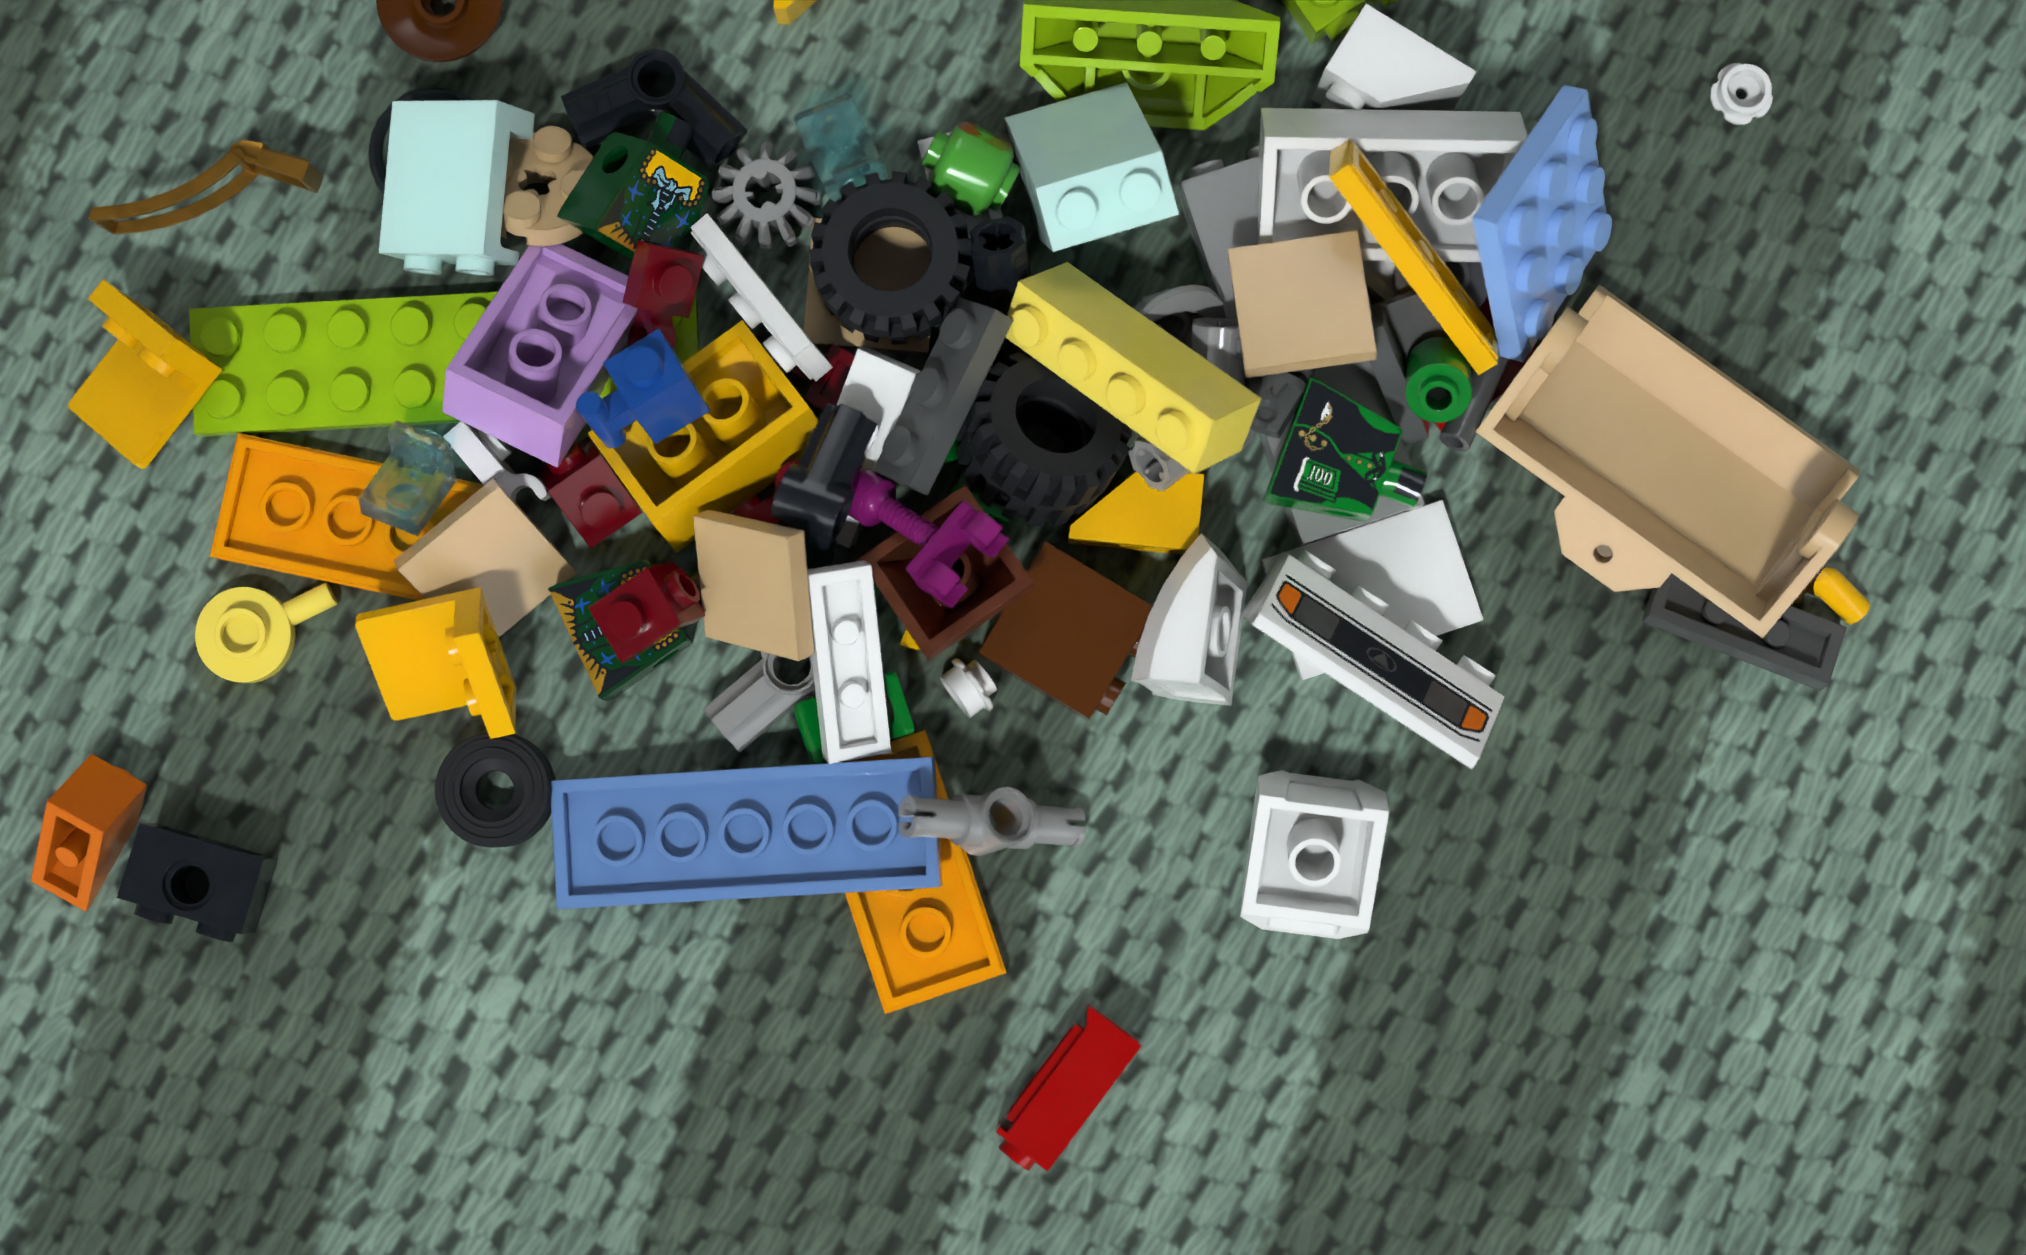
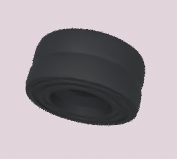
[435,732,556,848]

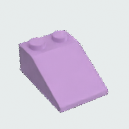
[442,244,638,468]

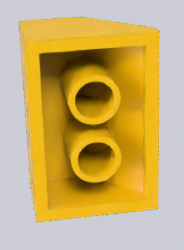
[587,320,818,553]

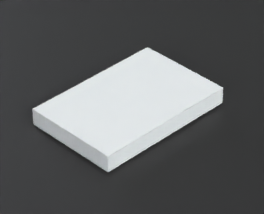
[1261,500,1483,681]

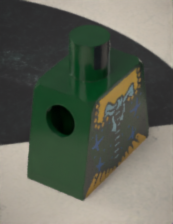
[557,112,709,260]
[548,559,702,701]

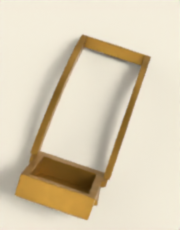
[88,140,324,235]

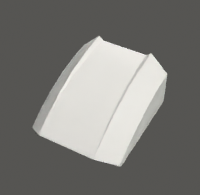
[1131,533,1248,706]
[1240,770,1389,939]

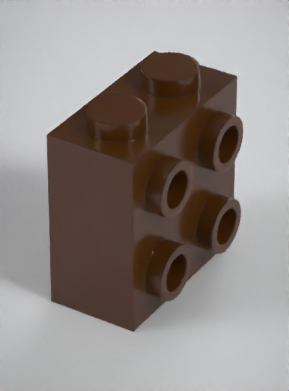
[979,542,1153,721]

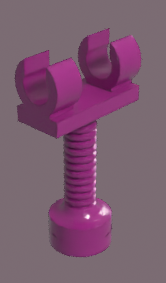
[848,469,1009,608]

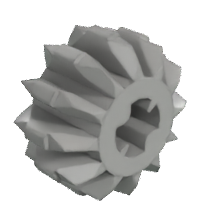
[712,141,821,252]

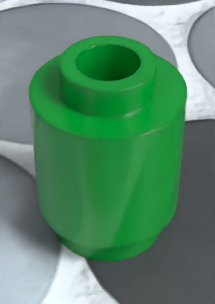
[1406,337,1472,423]

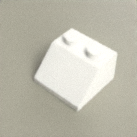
[1313,4,1477,111]

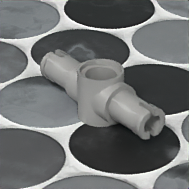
[898,787,1086,856]

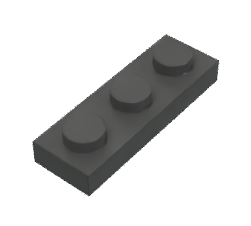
[873,297,1013,496]
[1641,573,1847,691]

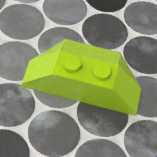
[1020,0,1281,130]

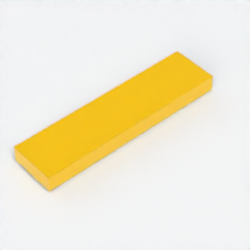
[1329,140,1499,375]

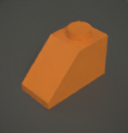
[31,754,147,912]

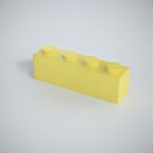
[1006,262,1261,474]

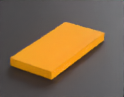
[209,433,484,601]
[825,730,1007,1014]

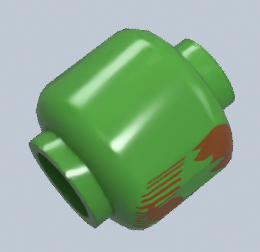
[921,121,1020,217]

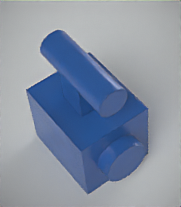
[576,329,710,448]

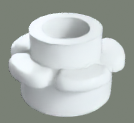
[1710,63,1773,125]
[940,658,997,718]

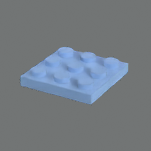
[1472,85,1612,362]

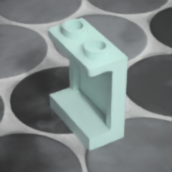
[379,100,535,276]

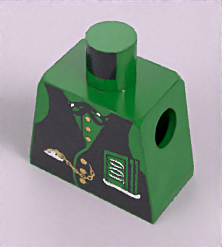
[1263,378,1428,521]

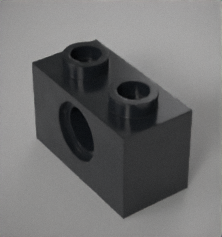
[117,823,278,942]

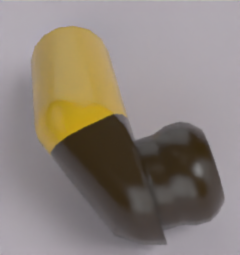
[1791,566,1871,624]

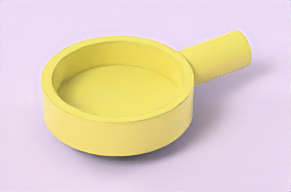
[195,582,338,683]

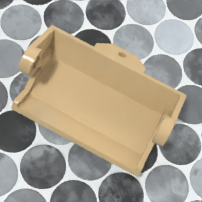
[1476,285,1861,638]

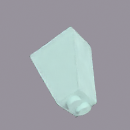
[1004,82,1179,252]

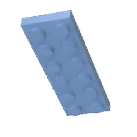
[551,757,943,909]

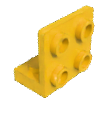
[68,279,223,469]
[355,587,516,739]

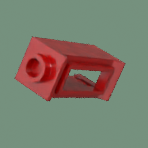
[996,1003,1142,1172]

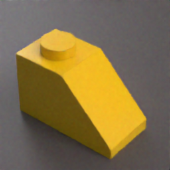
[1068,472,1204,555]

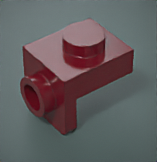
[538,436,643,549]
[588,562,705,663]

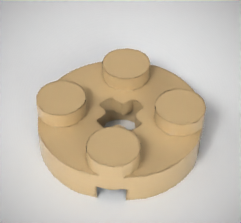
[501,126,593,247]

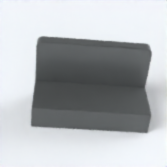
[1370,290,1451,446]

